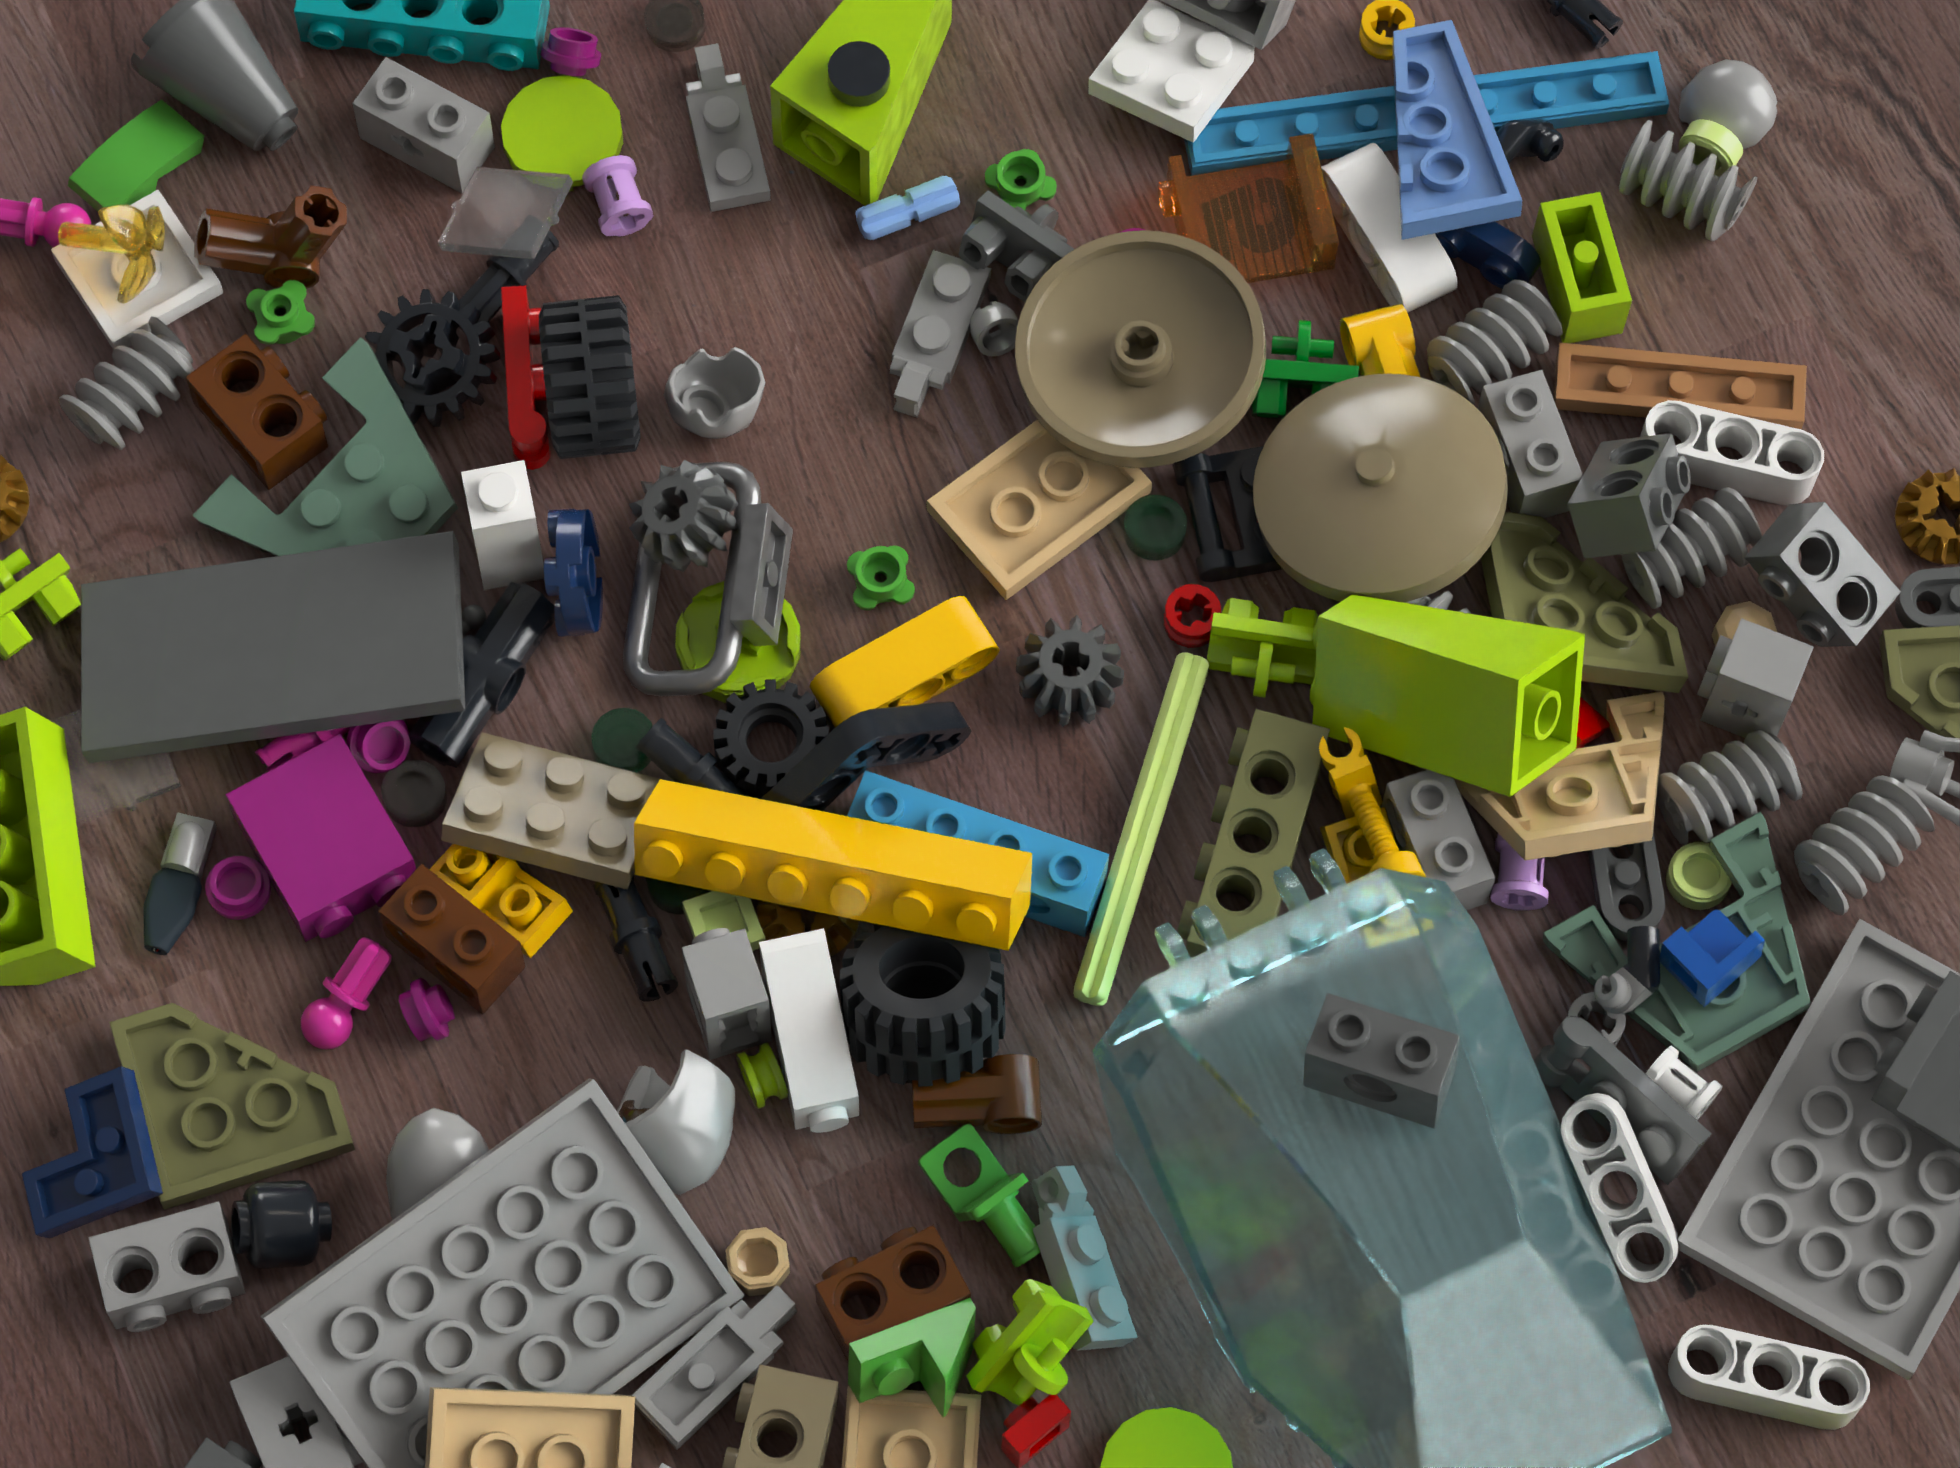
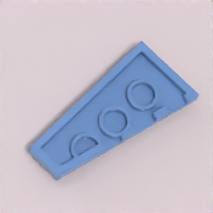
[1392,20,1522,240]

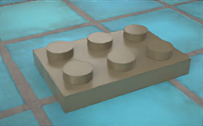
[441,732,663,890]

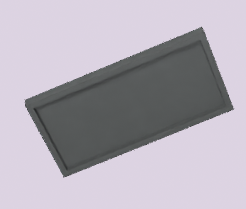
[81,531,465,763]

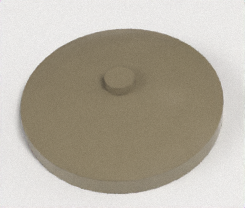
[1015,230,1266,468]
[1253,374,1508,602]

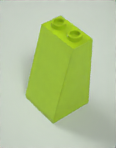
[770,0,952,206]
[1310,594,1585,797]

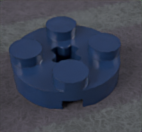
[544,509,603,637]

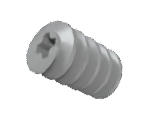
[1619,120,1758,241]
[1427,279,1563,405]
[59,316,194,450]
[1621,487,1762,609]
[1656,730,1803,845]
[1794,775,1935,915]

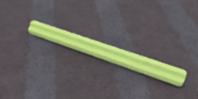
[1073,652,1209,1006]

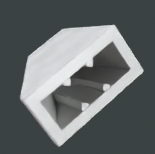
[461,460,544,590]
[759,928,859,1133]

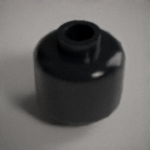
[231,1180,332,1269]

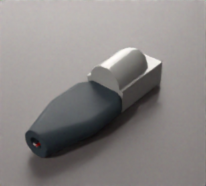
[143,812,217,955]

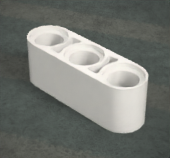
[1316,143,1458,313]
[1640,400,1824,505]
[1560,1093,1679,1283]
[1668,1325,1870,1430]

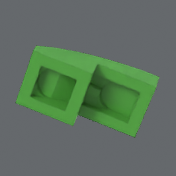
[68,100,205,218]

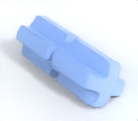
[855,176,960,240]

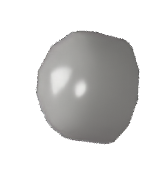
[1678,59,1777,149]
[664,347,765,439]

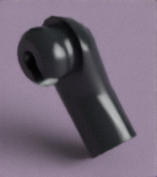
[1496,119,1564,164]

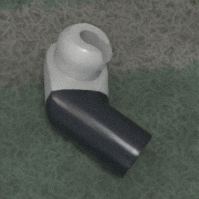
[1594,926,1660,1014]

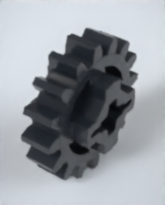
[365,289,500,427]

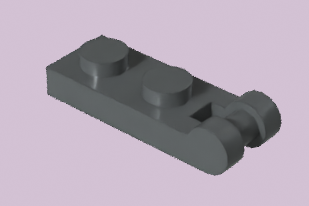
[1532,1016,1712,1185]

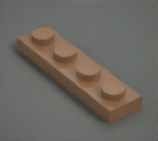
[1554,342,1807,429]

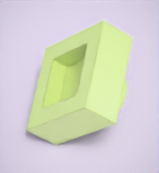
[682,891,766,951]

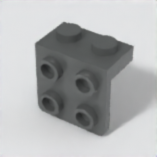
[1871,971,1960,1154]

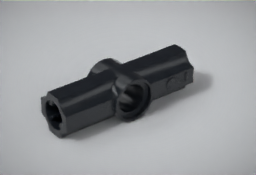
[409,582,555,768]

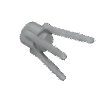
[1890,730,1960,827]

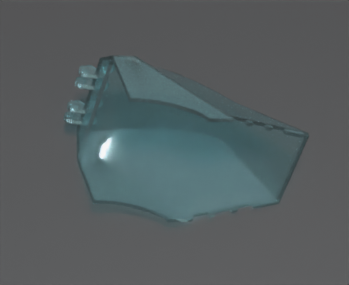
[1092,848,1672,1468]

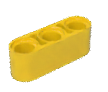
[809,596,1000,728]

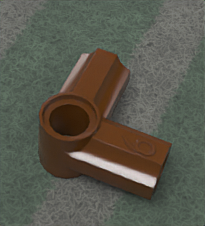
[194,185,347,289]

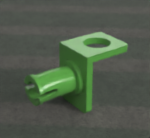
[918,1124,1040,1267]

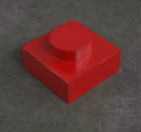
[1001,1394,1071,1468]

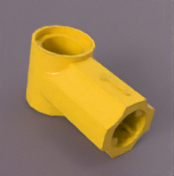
[1340,304,1420,377]

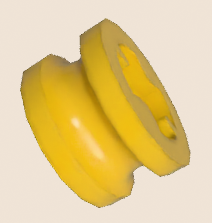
[1359,0,1415,60]

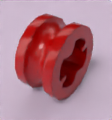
[1163,584,1221,648]

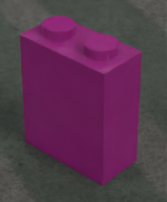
[225,734,416,942]

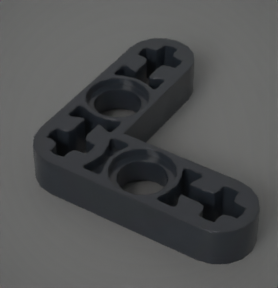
[761,701,971,811]

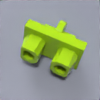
[0,548,81,661]
[1207,598,1318,698]
[966,1279,1094,1405]

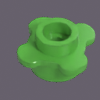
[985,149,1057,210]
[246,280,315,345]
[847,546,915,610]

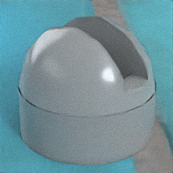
[969,301,1019,356]

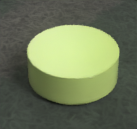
[1679,119,1743,177]
[1666,842,1732,910]

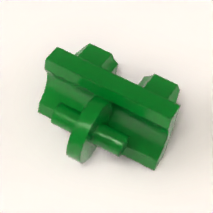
[1251,320,1359,419]

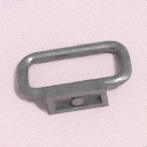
[623,462,793,696]

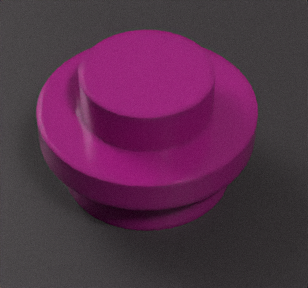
[540,27,601,76]
[347,720,410,773]
[205,856,271,920]
[399,977,455,1042]

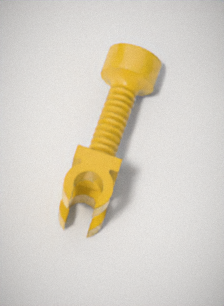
[1319,727,1426,902]

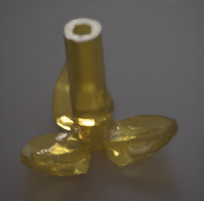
[58,205,165,304]

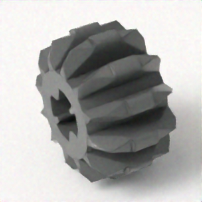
[629,460,739,572]
[1016,615,1124,727]

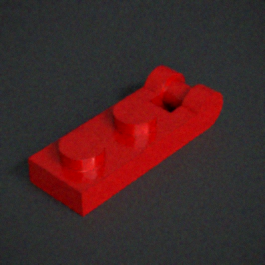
[501,285,551,470]

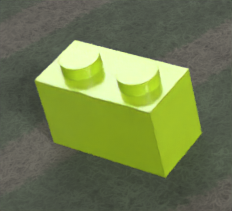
[1532,192,1632,343]

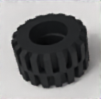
[539,295,641,459]
[840,924,1006,1087]

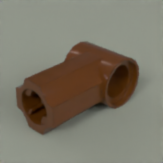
[912,1054,1042,1134]

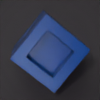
[1660,910,1765,1007]

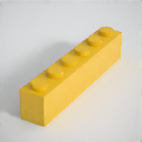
[634,779,1033,951]

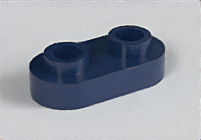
[1435,221,1541,289]

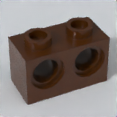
[186,333,328,490]
[378,864,525,1014]
[815,1224,971,1362]

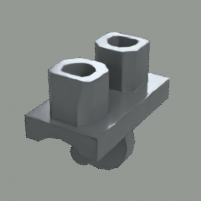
[959,190,1074,302]

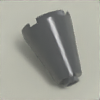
[131,0,298,151]

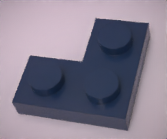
[22,1066,163,1239]

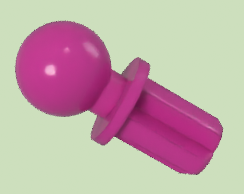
[0,197,92,248]
[301,937,392,1049]

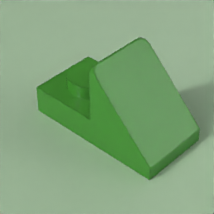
[848,1298,976,1417]

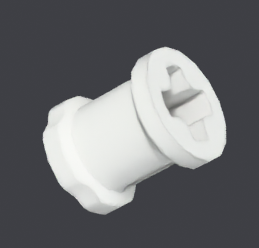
[1645,1045,1723,1121]

